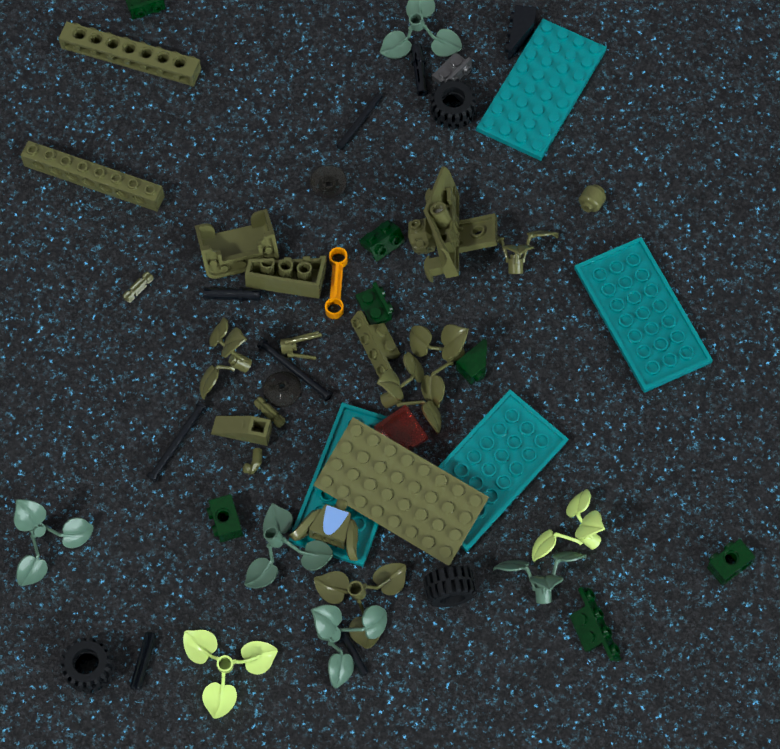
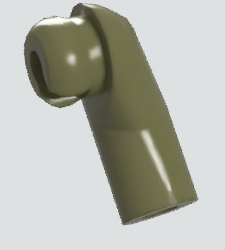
[243,448,262,475]

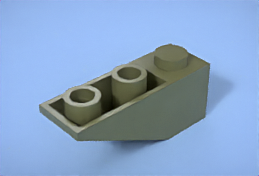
[211,416,272,446]

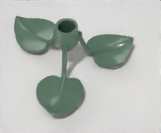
[380,0,462,59]
[14,499,94,586]
[244,503,333,588]
[493,551,587,604]
[311,605,387,688]

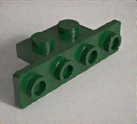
[569,587,621,662]

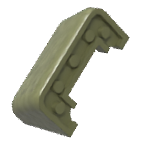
[195,209,279,279]

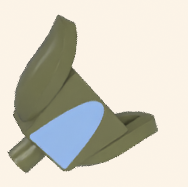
[289,499,359,561]

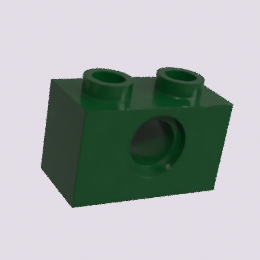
[206,494,243,543]
[707,539,755,586]

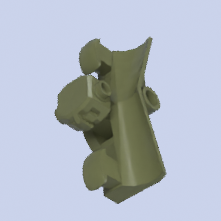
[408,166,498,283]

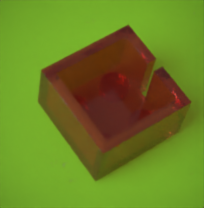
[374,405,430,451]

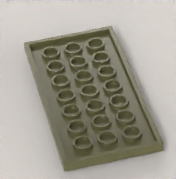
[313,417,490,566]

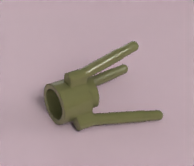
[280,331,322,360]

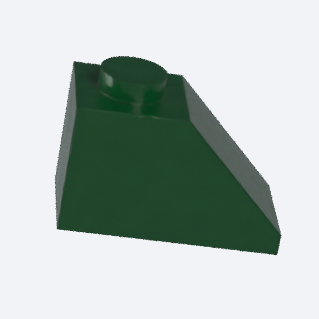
[456,338,487,385]

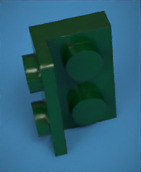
[125,0,166,20]
[355,282,394,325]

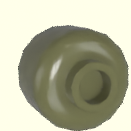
[579,184,606,212]

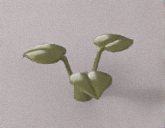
[497,230,559,274]
[200,317,252,400]
[409,324,469,408]
[377,352,442,434]
[314,563,407,649]

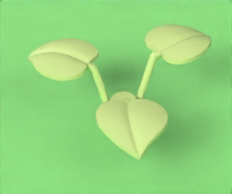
[532,489,605,563]
[183,630,278,719]

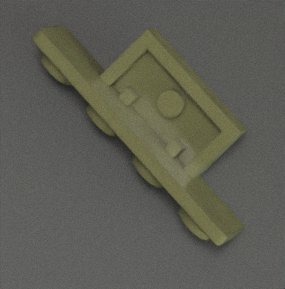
[351,310,400,377]

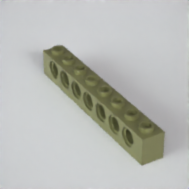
[58,21,201,87]
[20,141,165,212]

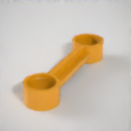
[325,247,348,319]

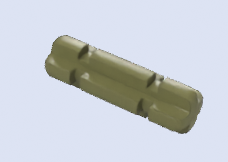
[123,271,154,303]
[254,397,286,428]

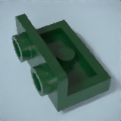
[359,220,405,262]

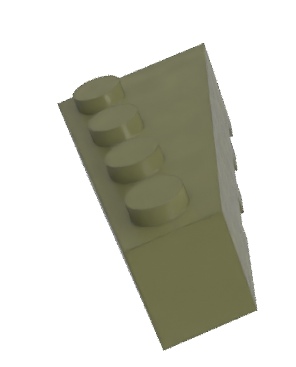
[245,256,327,299]

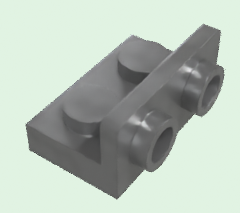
[432,53,472,85]

